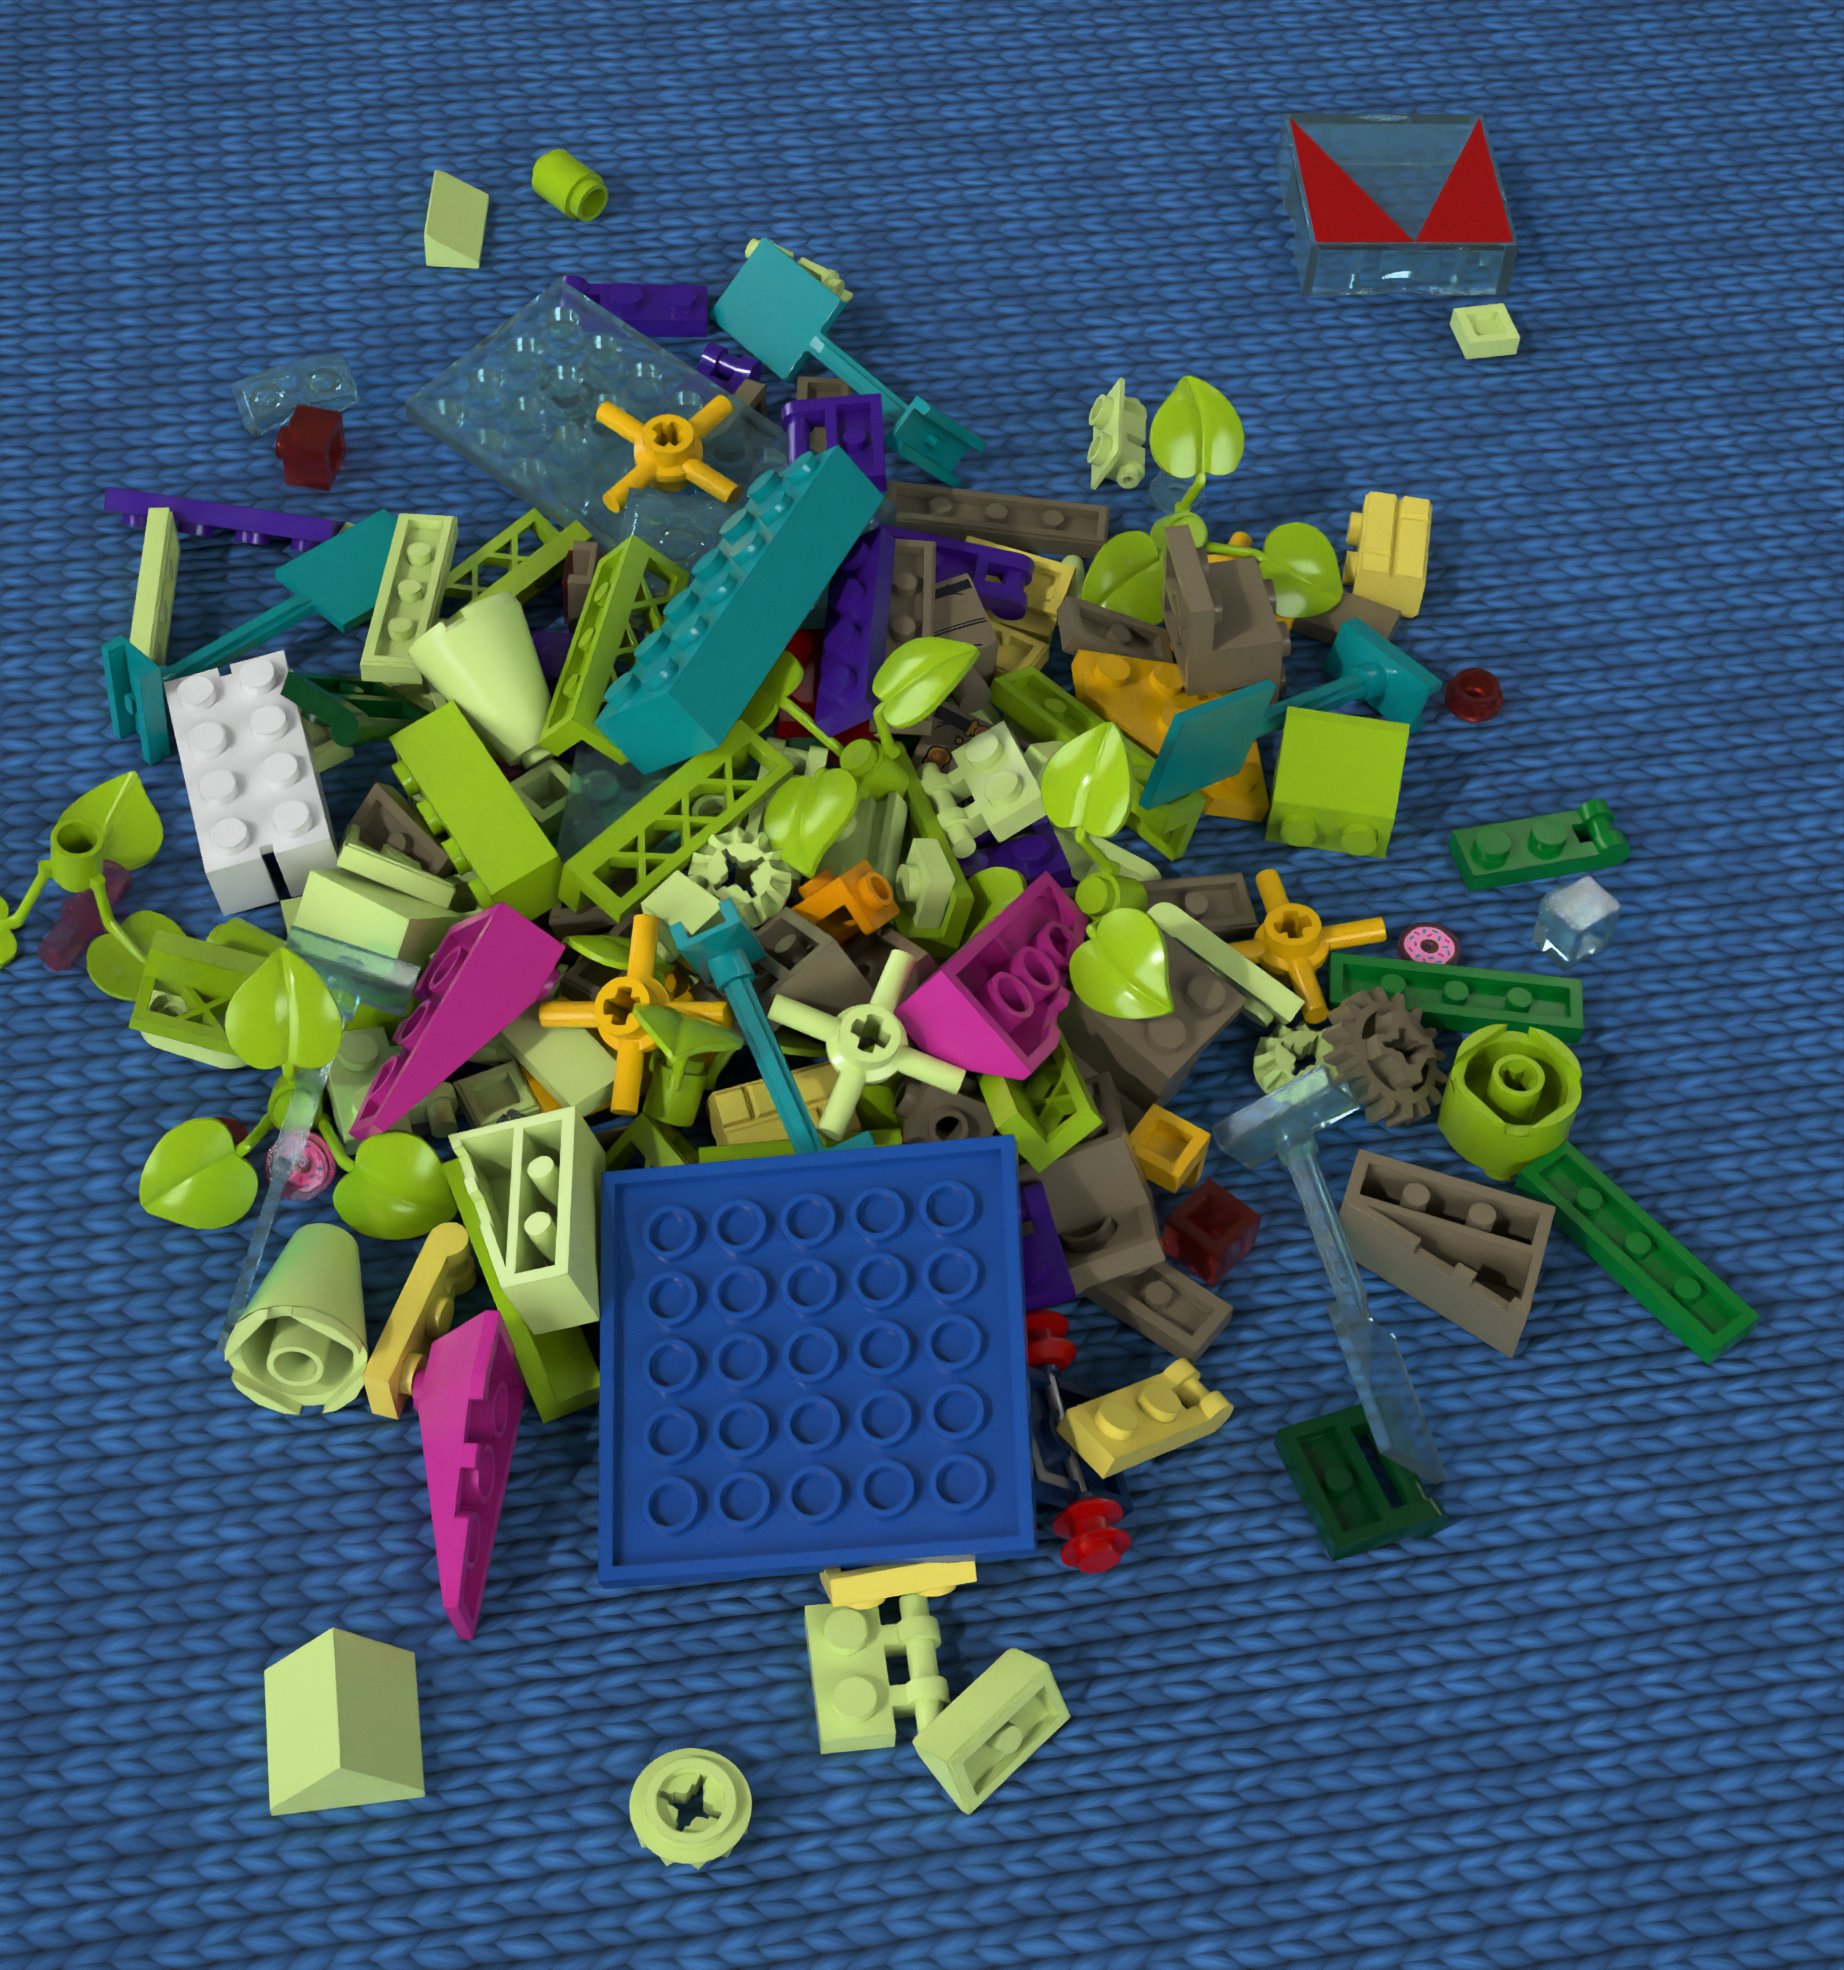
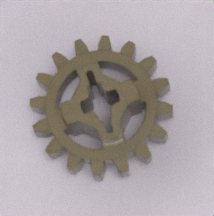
[1321,986,1448,1129]

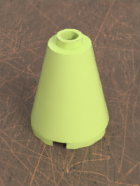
[408,591,555,770]
[224,1223,369,1415]

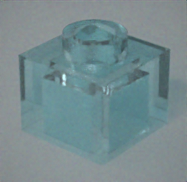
[1531,875,1622,972]

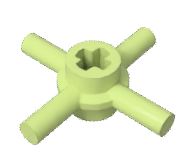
[767,949,967,1141]

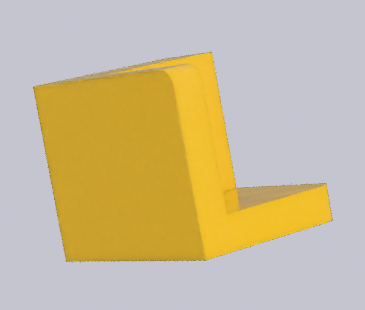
[1129,1103,1211,1194]

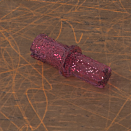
[38,859,132,972]

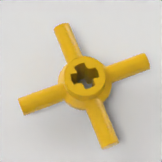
[596,395,742,513]
[1228,869,1386,1024]
[539,914,734,1116]

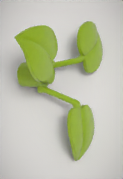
[1080,376,1343,625]
[737,636,981,878]
[957,722,1175,1020]
[0,771,186,1002]
[562,935,828,1127]
[139,946,458,1240]

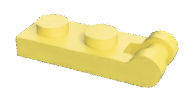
[362,1222,477,1420]
[1055,1357,1234,1479]

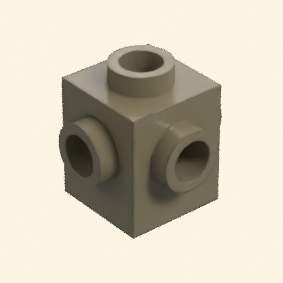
[892,1071,996,1144]

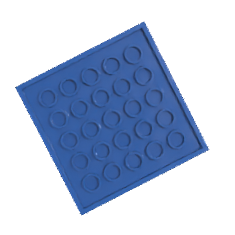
[598,1134,1038,1589]

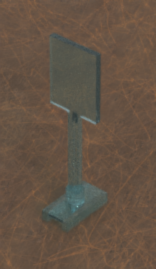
[215,925,420,1353]
[1211,1064,1448,1484]

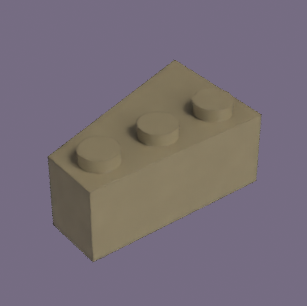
[1331,1149,1556,1359]

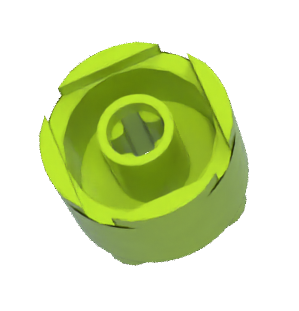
[1437,1024,1582,1181]

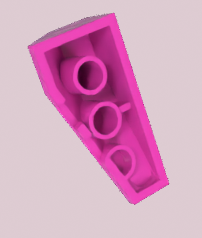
[894,871,1088,1080]
[348,902,566,1141]
[413,1310,528,1640]

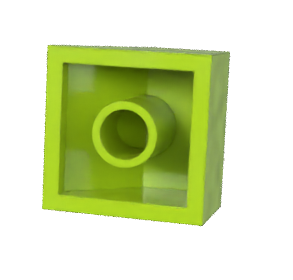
[1265,706,1410,859]

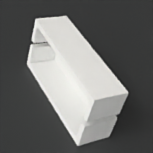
[163,650,343,916]

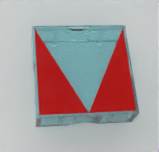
[1275,113,1519,295]

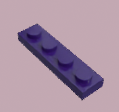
[104,487,346,552]
[814,525,896,738]

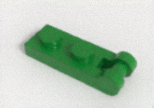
[1448,799,1631,892]

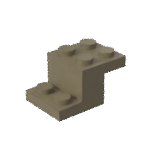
[1161,524,1291,706]
[688,906,939,1049]
[1048,928,1248,1135]
[992,1071,1166,1295]

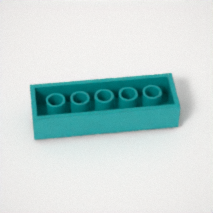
[594,445,885,775]

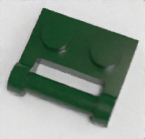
[280,672,430,748]
[1274,1399,1449,1562]

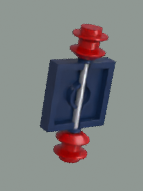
[1026,1308,1134,1573]

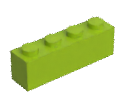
[388,700,564,921]

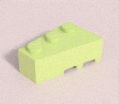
[448,1106,606,1335]

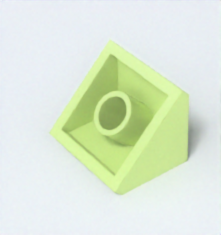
[288,869,464,993]
[264,1627,425,1816]

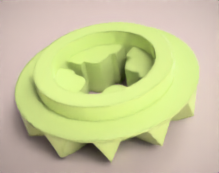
[687,826,791,928]
[1253,1019,1349,1111]
[629,1748,752,1870]

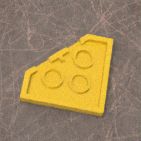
[1071,649,1270,822]

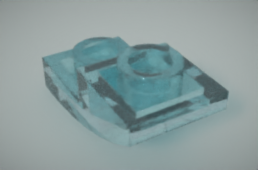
[230,353,362,438]

